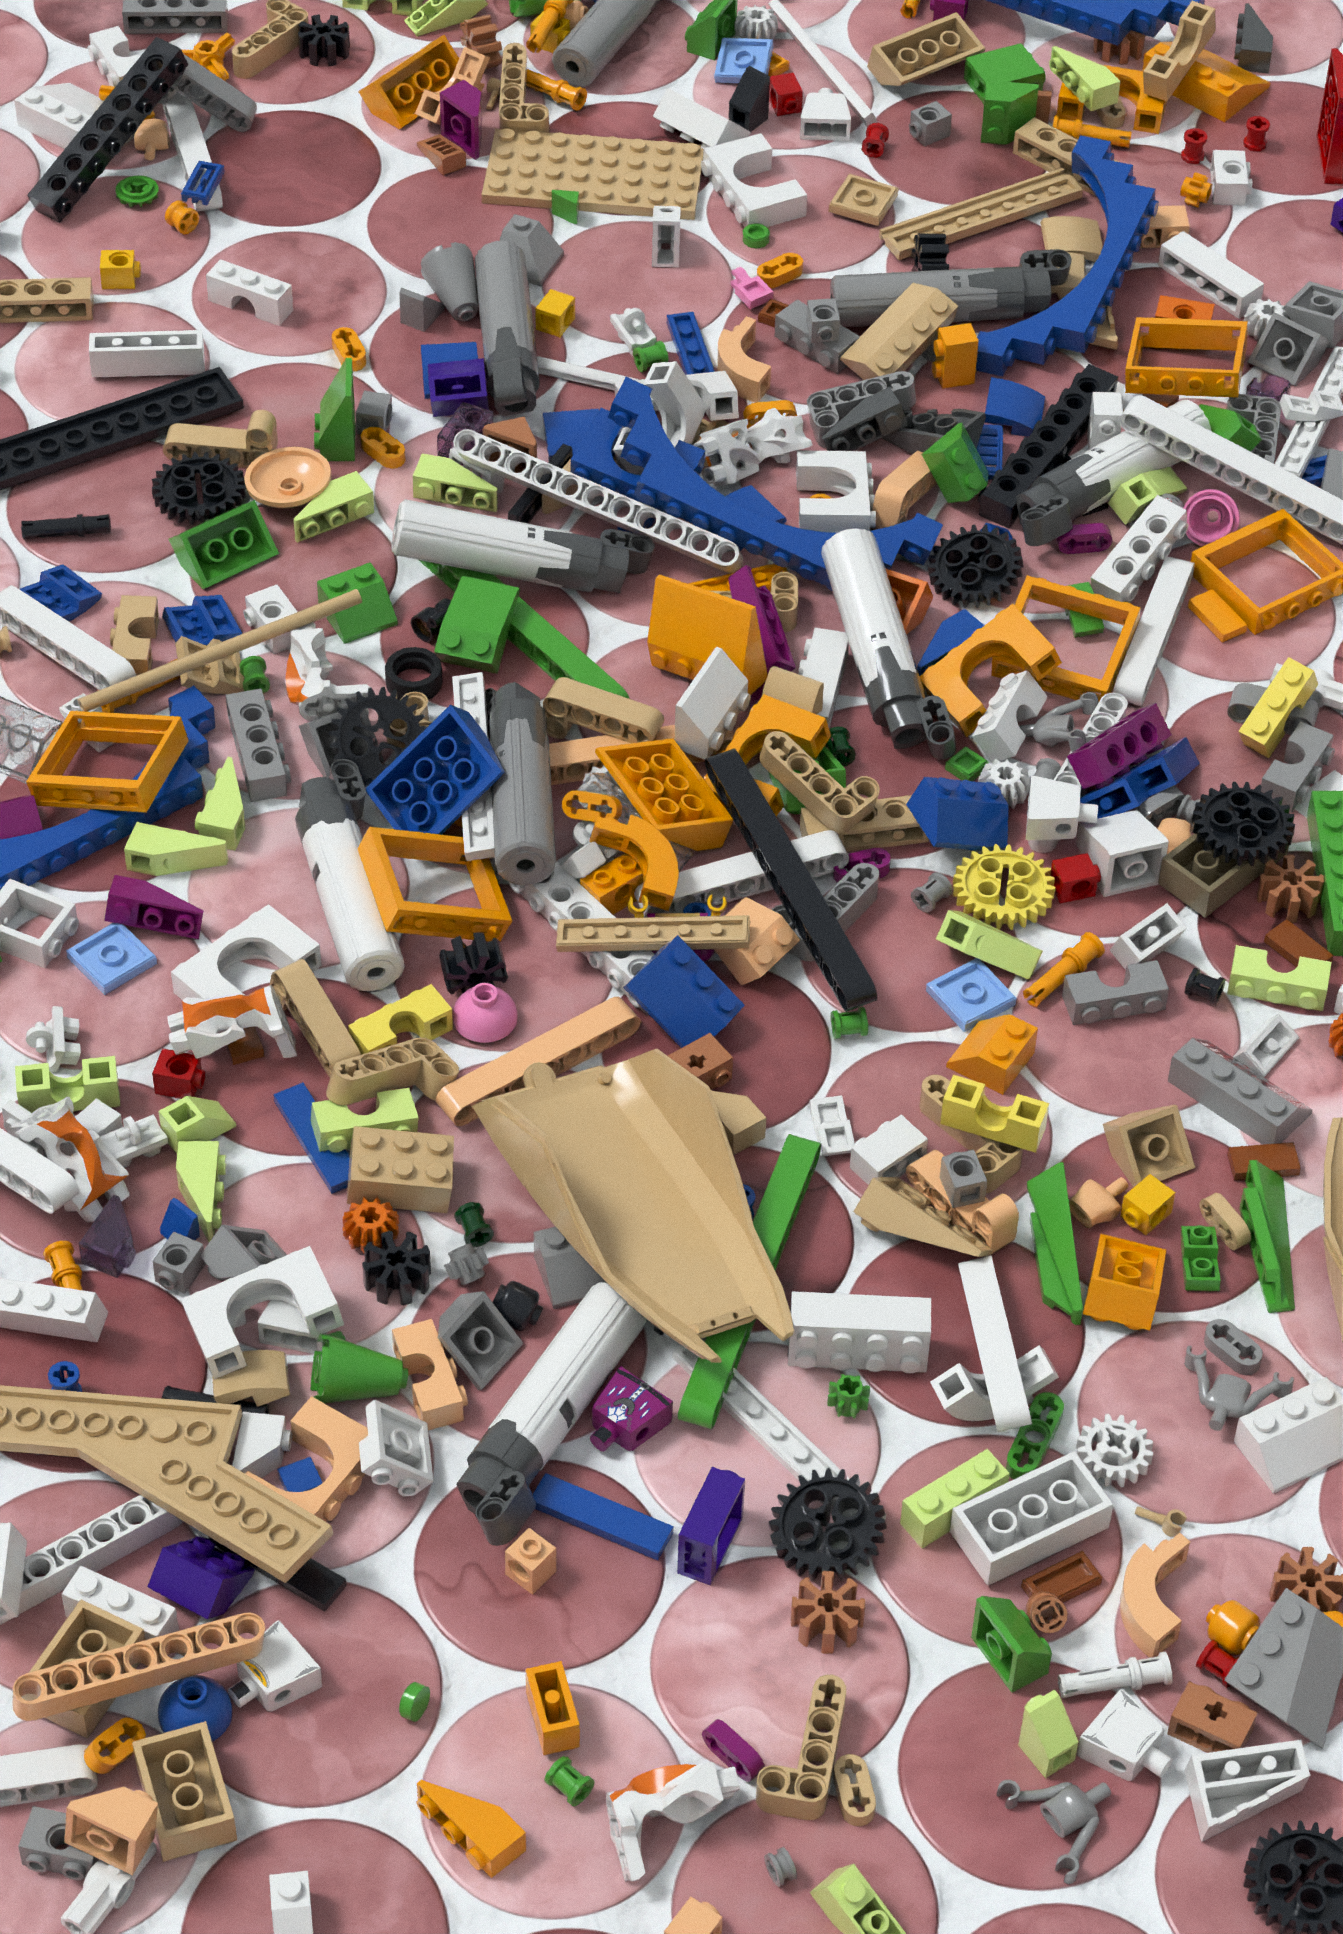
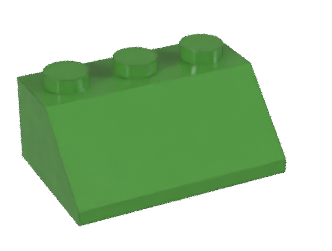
[168,500,279,589]

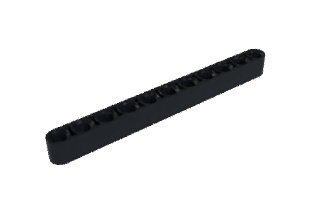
[704,748,878,1012]

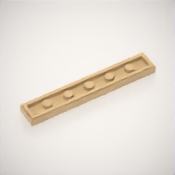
[556,915,751,952]

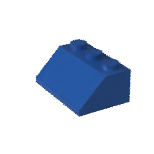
[906,777,1009,851]
[623,935,745,1048]

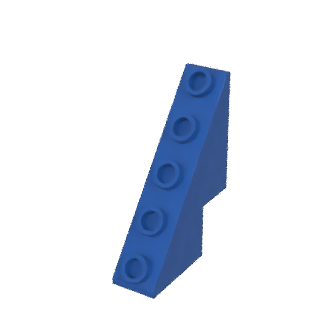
[1080,737,1200,819]

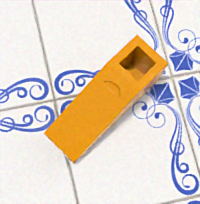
[416,1780,526,1878]

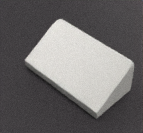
[1233,1013,1300,1077]

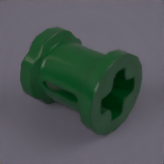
[825,726,856,766]
[454,1202,494,1247]

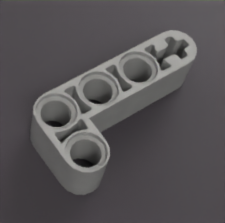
[158,54,257,132]
[807,371,916,448]
[1226,394,1281,464]
[772,863,879,961]

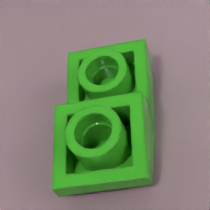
[1065,582,1104,638]
[1181,1225,1221,1291]

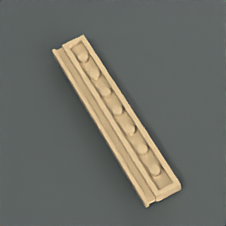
[879,168,1083,260]

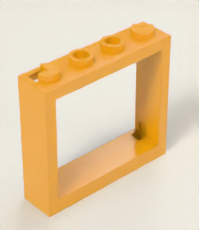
[1125,317,1248,398]
[1191,509,1343,635]
[991,575,1141,702]
[26,711,189,813]
[358,827,512,942]

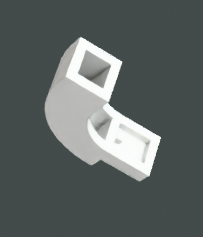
[1,1098,123,1158]
[930,1345,1059,1421]

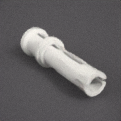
[1058,1651,1172,1698]

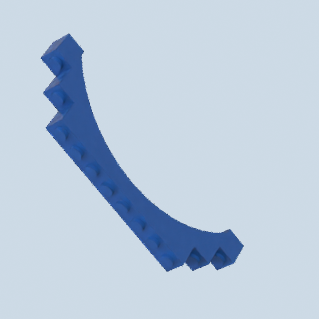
[986,0,1205,46]
[976,135,1159,377]
[608,377,943,591]
[0,686,216,890]

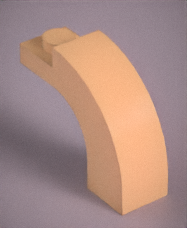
[415,47,490,125]
[717,316,771,403]
[1120,1533,1190,1658]

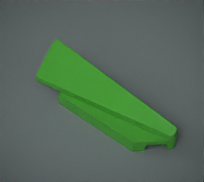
[1239,1160,1295,1313]
[1026,1162,1083,1325]

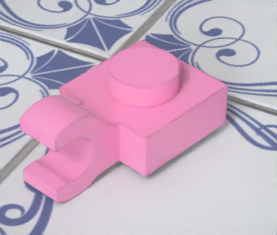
[730,267,773,309]

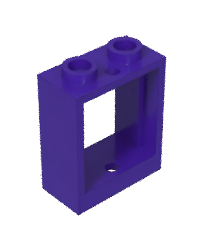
[677,1467,745,1586]

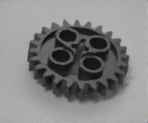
[152,452,246,525]
[927,524,1024,608]
[329,687,428,784]
[1191,782,1295,867]
[769,1468,887,1581]
[1243,1821,1343,1934]

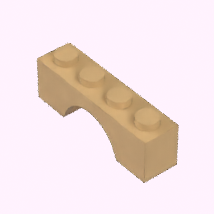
[1143,1,1216,101]

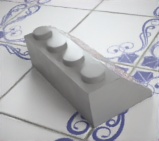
[1168,1038,1312,1145]

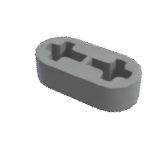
[1136,786,1186,827]
[1204,1319,1263,1375]

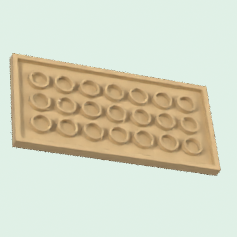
[482,128,703,220]

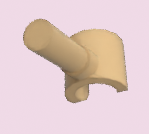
[486,77,501,111]
[1135,1506,1187,1537]

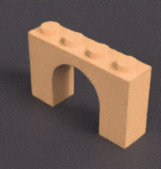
[245,1396,368,1522]

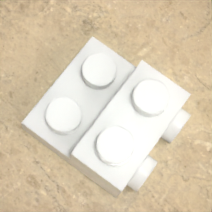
[359,1400,434,1496]

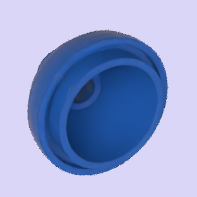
[158,1675,233,1742]

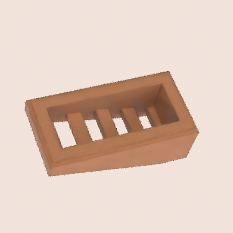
[417,134,466,175]

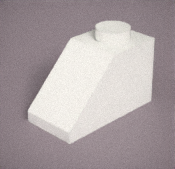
[232,1412,292,1478]
[269,1871,313,1934]

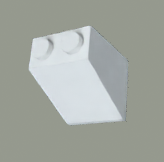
[1076,810,1169,897]

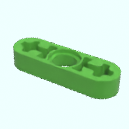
[1006,1392,1064,1480]

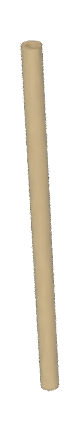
[78,589,362,712]

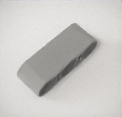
[1227,683,1319,735]

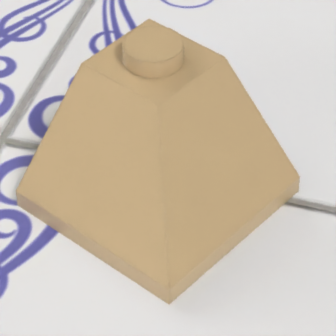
[1102,1105,1195,1187]

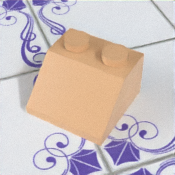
[714,897,800,985]
[64,1786,158,1875]

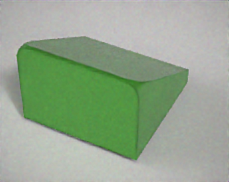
[552,190,579,224]

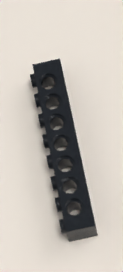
[27,36,189,223]
[978,364,1118,529]

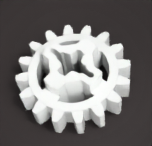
[1076,1414,1154,1487]

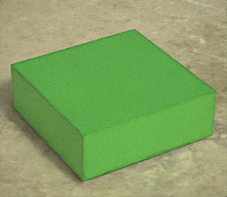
[945,746,989,781]

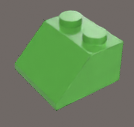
[685,0,738,61]
[981,80,1039,144]
[921,423,988,503]
[317,562,398,644]
[971,1596,1052,1693]

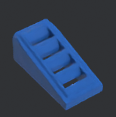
[976,424,1003,479]

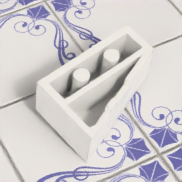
[1184,1740,1310,1842]

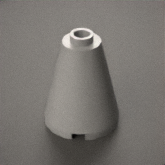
[420,242,479,321]

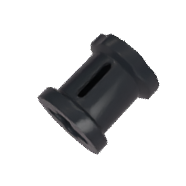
[1184,967,1226,1005]

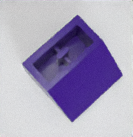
[428,358,489,417]
[147,1536,255,1620]

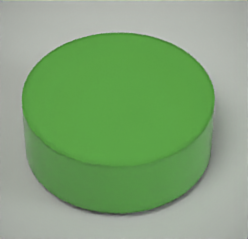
[742,223,770,248]
[399,1682,430,1722]

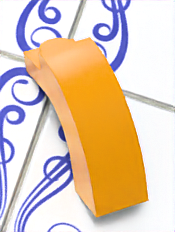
[589,815,679,911]

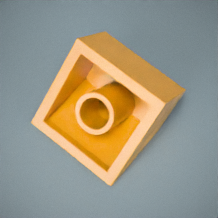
[946,1014,1038,1095]

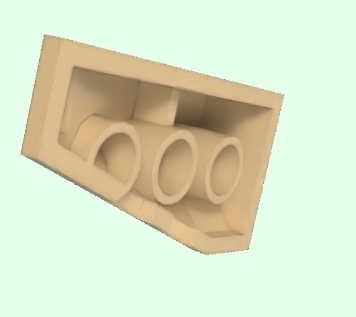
[853,1177,993,1257]

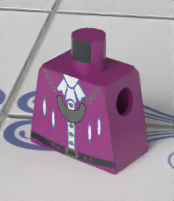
[590,1366,673,1452]

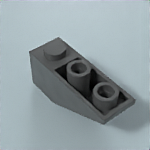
[1234,3,1273,74]
[822,387,909,451]

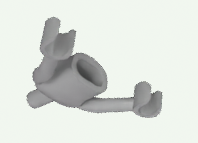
[1019,692,1099,752]
[1184,1346,1294,1431]
[997,1780,1111,1884]

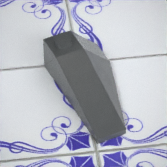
[882,409,986,454]

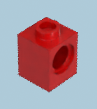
[769,72,803,116]
[1050,853,1101,904]
[152,1048,206,1099]

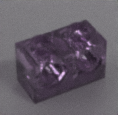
[437,402,493,465]

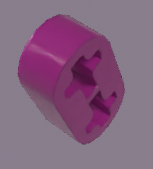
[1056,523,1113,554]
[833,848,891,883]
[702,1719,765,1782]

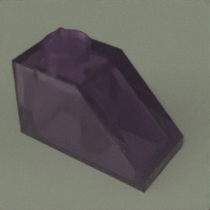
[79,1194,136,1278]

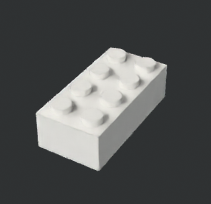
[788,1291,931,1373]
[950,1451,1113,1586]

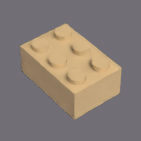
[347,1126,454,1213]
[22,1599,145,1739]
[132,1721,237,1862]

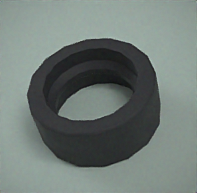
[385,647,443,700]

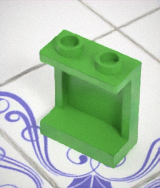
[964,43,1046,104]

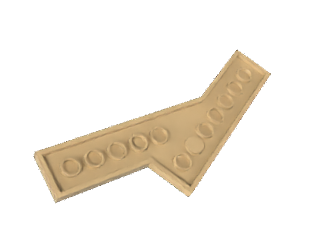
[0,1385,333,1583]

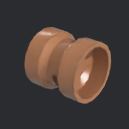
[1025,1591,1068,1633]

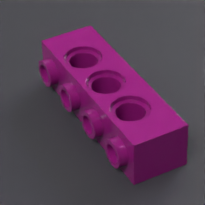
[1067,703,1172,789]

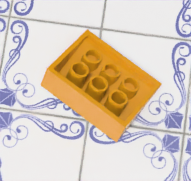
[1142,41,1271,122]
[647,574,768,695]
[595,738,734,851]

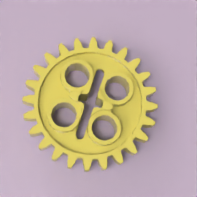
[952,844,1055,930]

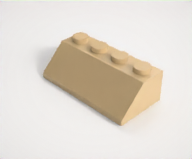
[867,12,985,86]
[840,283,958,380]

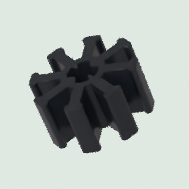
[298,14,350,66]
[911,233,949,272]
[439,932,508,994]
[362,1231,431,1306]

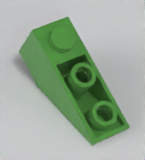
[1199,404,1262,452]

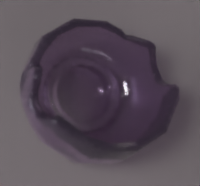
[1245,375,1292,401]

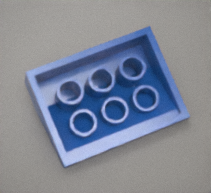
[365,704,505,835]

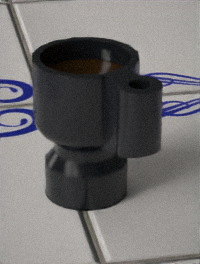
[411,598,451,642]

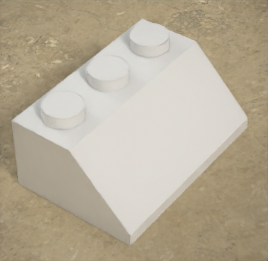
[653,88,751,149]
[674,647,751,760]
[1234,1377,1343,1494]

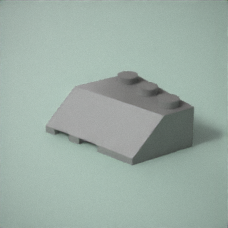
[1224,1588,1343,1749]

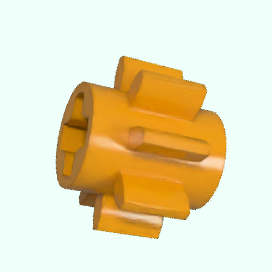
[1180,172,1213,208]

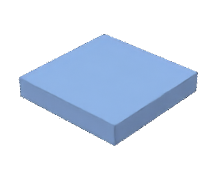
[714,38,774,83]
[66,923,157,995]
[926,958,1017,1032]

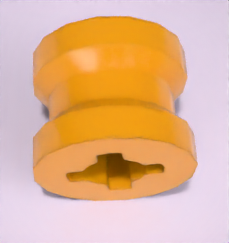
[165,200,199,234]

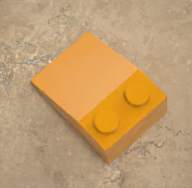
[1083,1234,1166,1330]

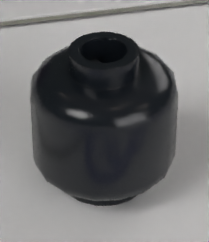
[492,1281,544,1331]

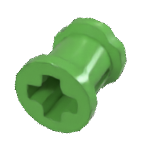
[633,341,669,372]
[239,656,270,693]
[830,1007,868,1039]
[544,1756,595,1807]

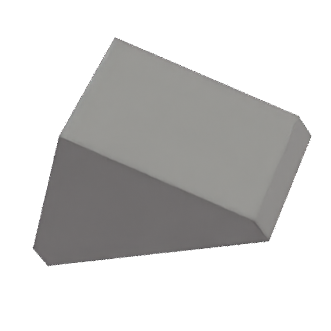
[399,287,445,332]

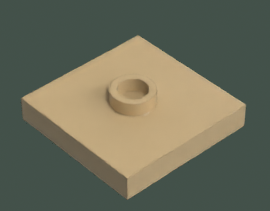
[829,174,898,226]

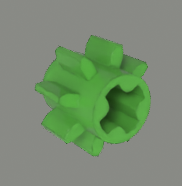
[827,1374,870,1418]

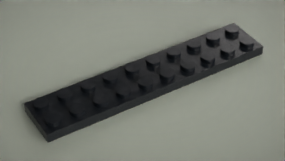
[0,367,244,490]

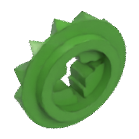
[115,175,159,207]

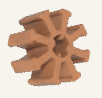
[460,15,502,69]
[1093,30,1146,65]
[1257,855,1324,923]
[1269,1547,1343,1612]
[790,1571,865,1654]

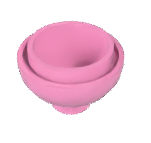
[1183,489,1240,546]
[453,983,517,1043]

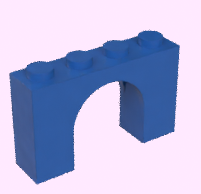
[570,408,705,514]

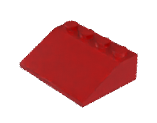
[1316,48,1343,184]

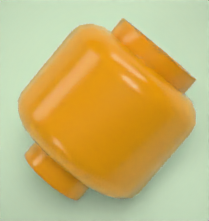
[1206,1600,1260,1655]

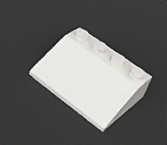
[14,83,140,149]

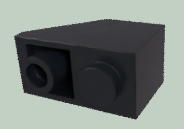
[728,66,770,132]

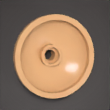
[244,447,331,508]

